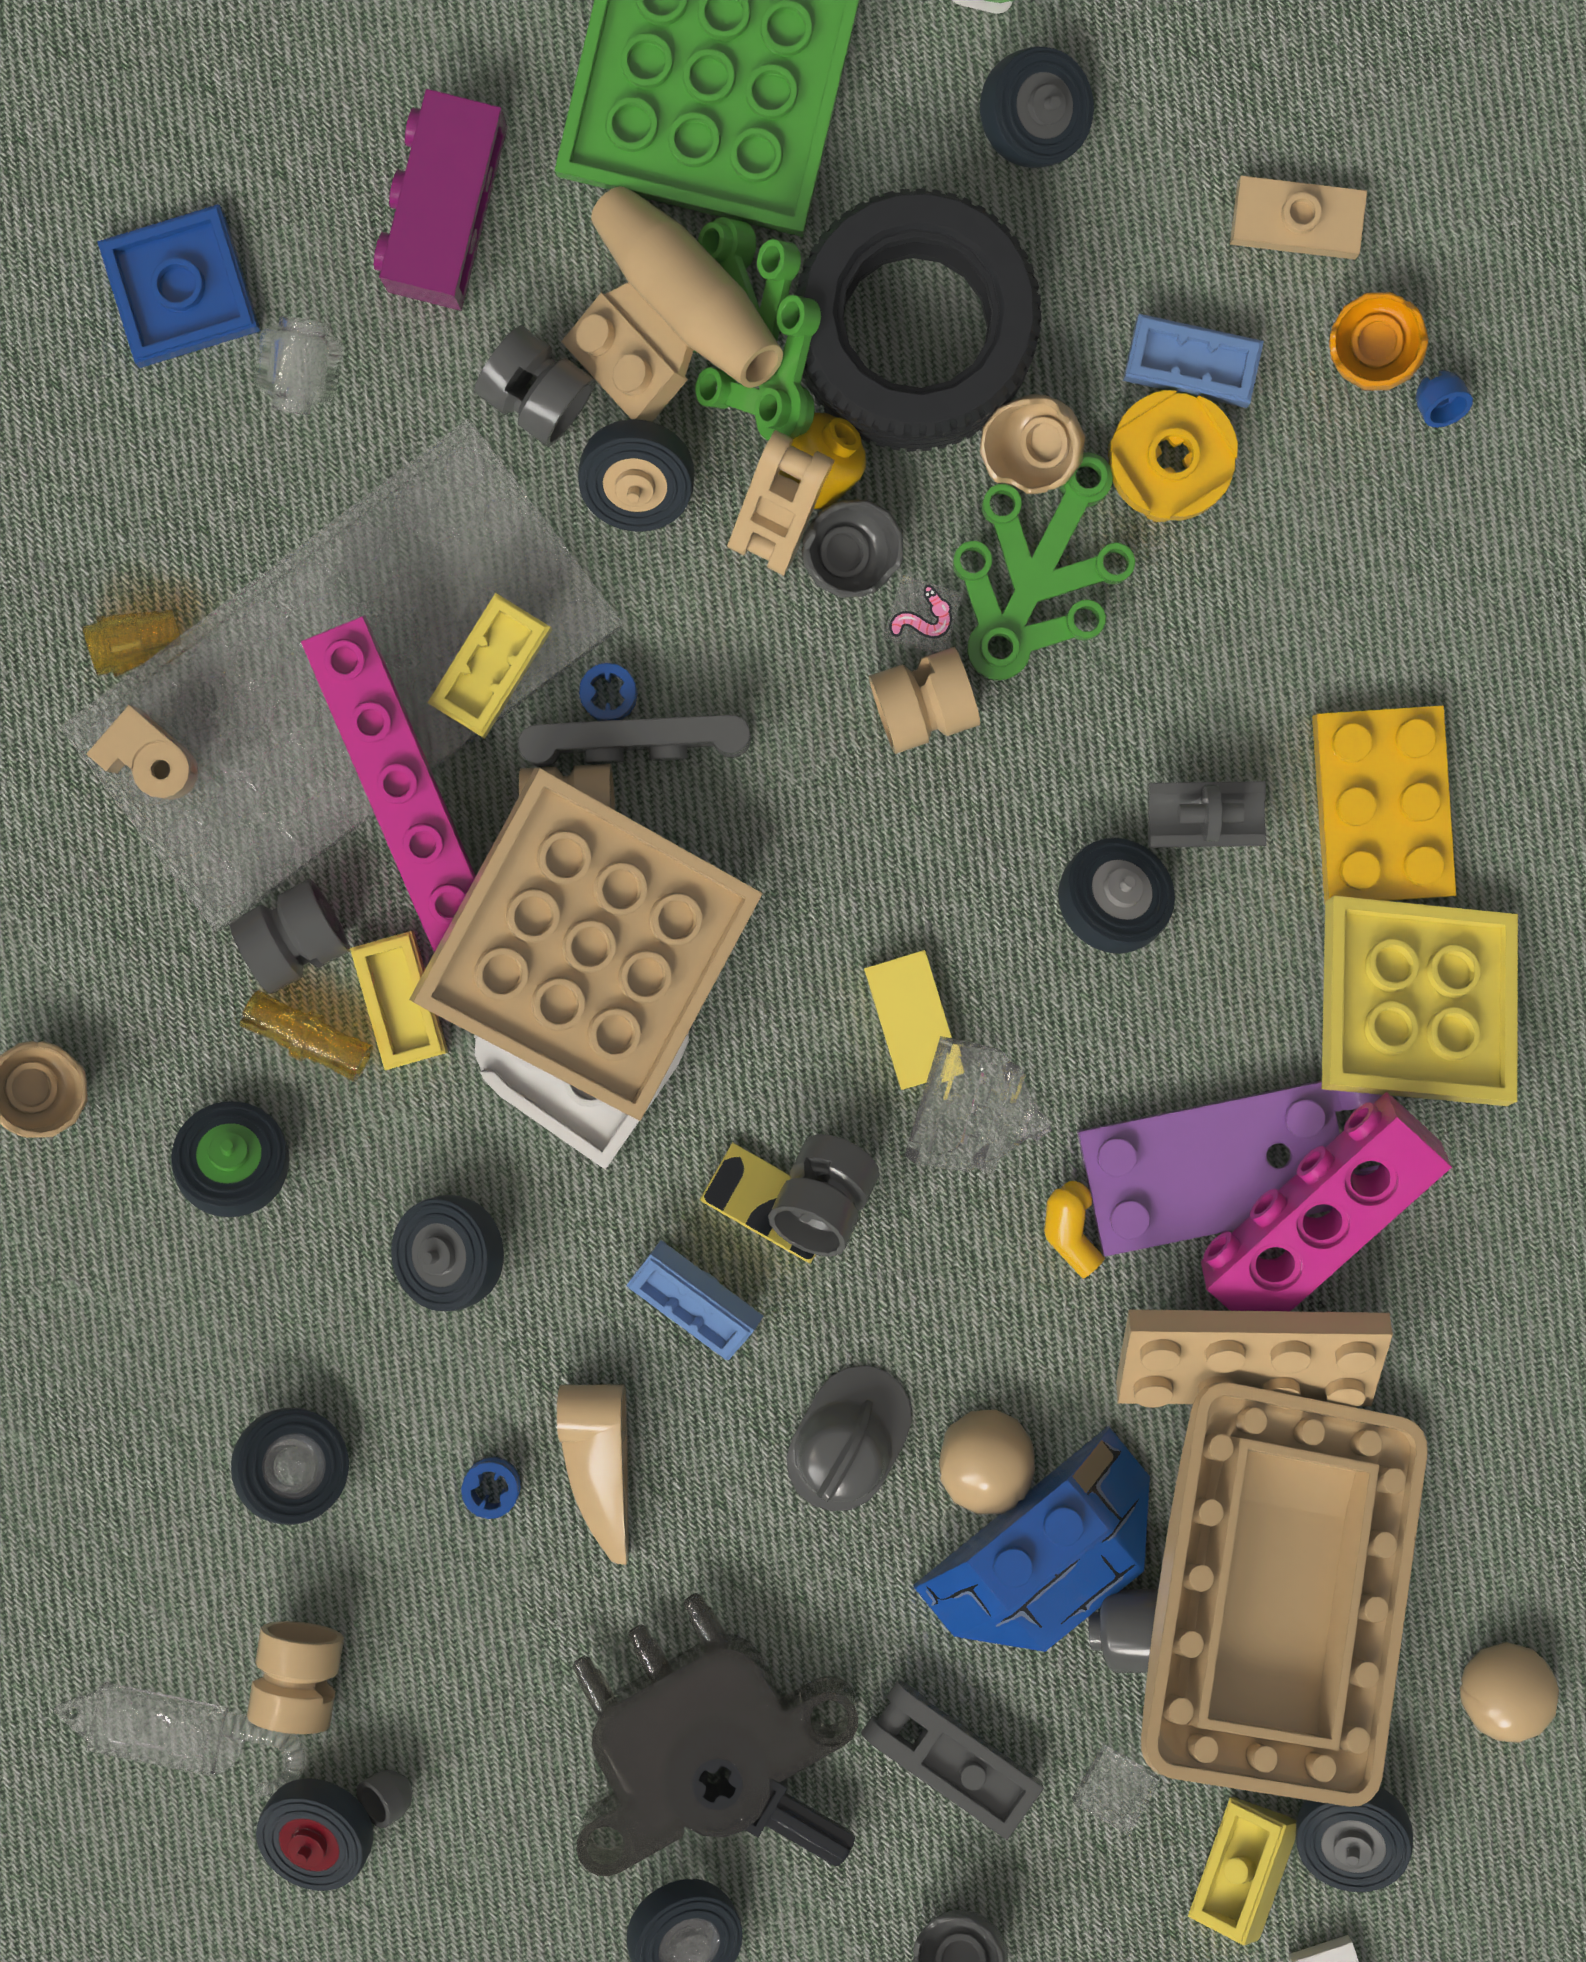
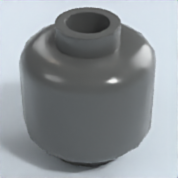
[1088,1588,1159,1673]

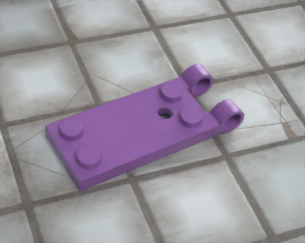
[1077,1080,1382,1257]

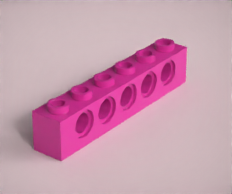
[301,615,476,953]

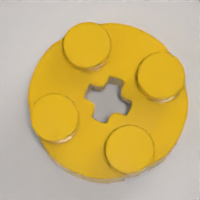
[1108,390,1238,522]

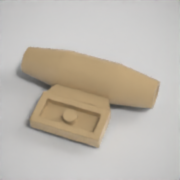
[561,186,783,422]

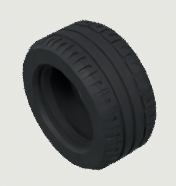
[795,188,1042,452]

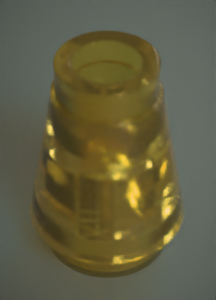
[82,609,183,678]

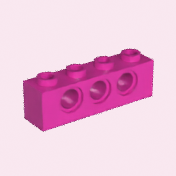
[1201,1092,1452,1312]

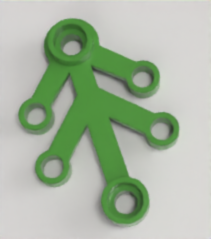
[693,217,821,441]
[953,452,1135,681]

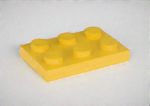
[1312,705,1456,905]

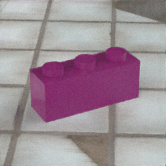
[373,89,508,311]

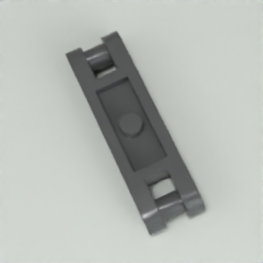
[518,715,751,767]

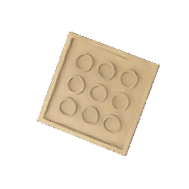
[409,767,763,1121]

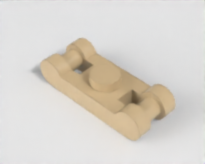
[727,430,835,576]

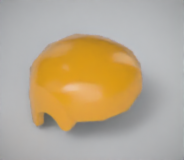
[1329,292,1429,391]

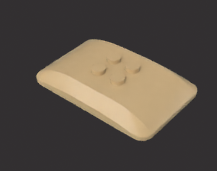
[1141,1383,1427,1807]

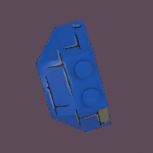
[913,1426,1150,1652]

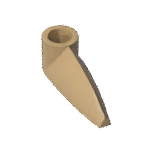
[557,1384,629,1565]

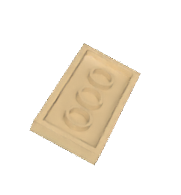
[1116,1310,1393,1408]

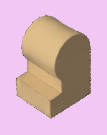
[86,705,198,800]

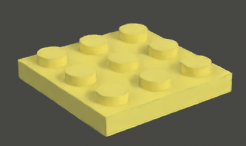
[1322,896,1518,1106]

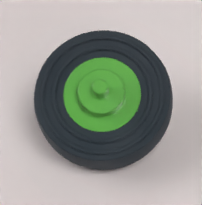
[171,1101,290,1217]

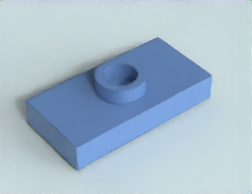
[1123,314,1264,408]
[626,1240,764,1361]

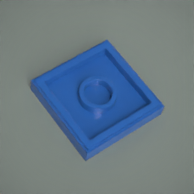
[97,204,261,368]

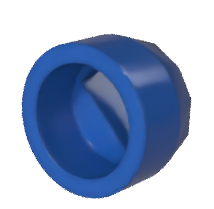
[1416,370,1473,428]

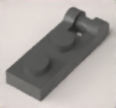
[861,1680,1044,1840]

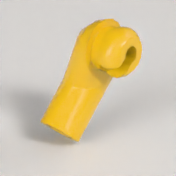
[1044,1181,1105,1279]

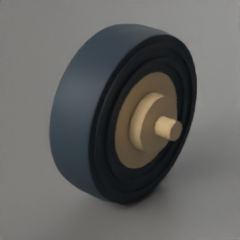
[578,419,695,532]

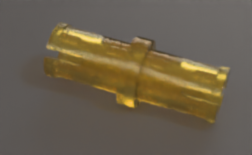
[240,990,373,1082]

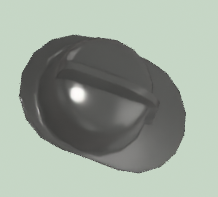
[786,1365,912,1511]

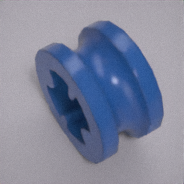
[579,663,638,721]
[461,1456,521,1519]

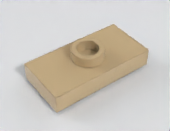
[1230,176,1367,260]

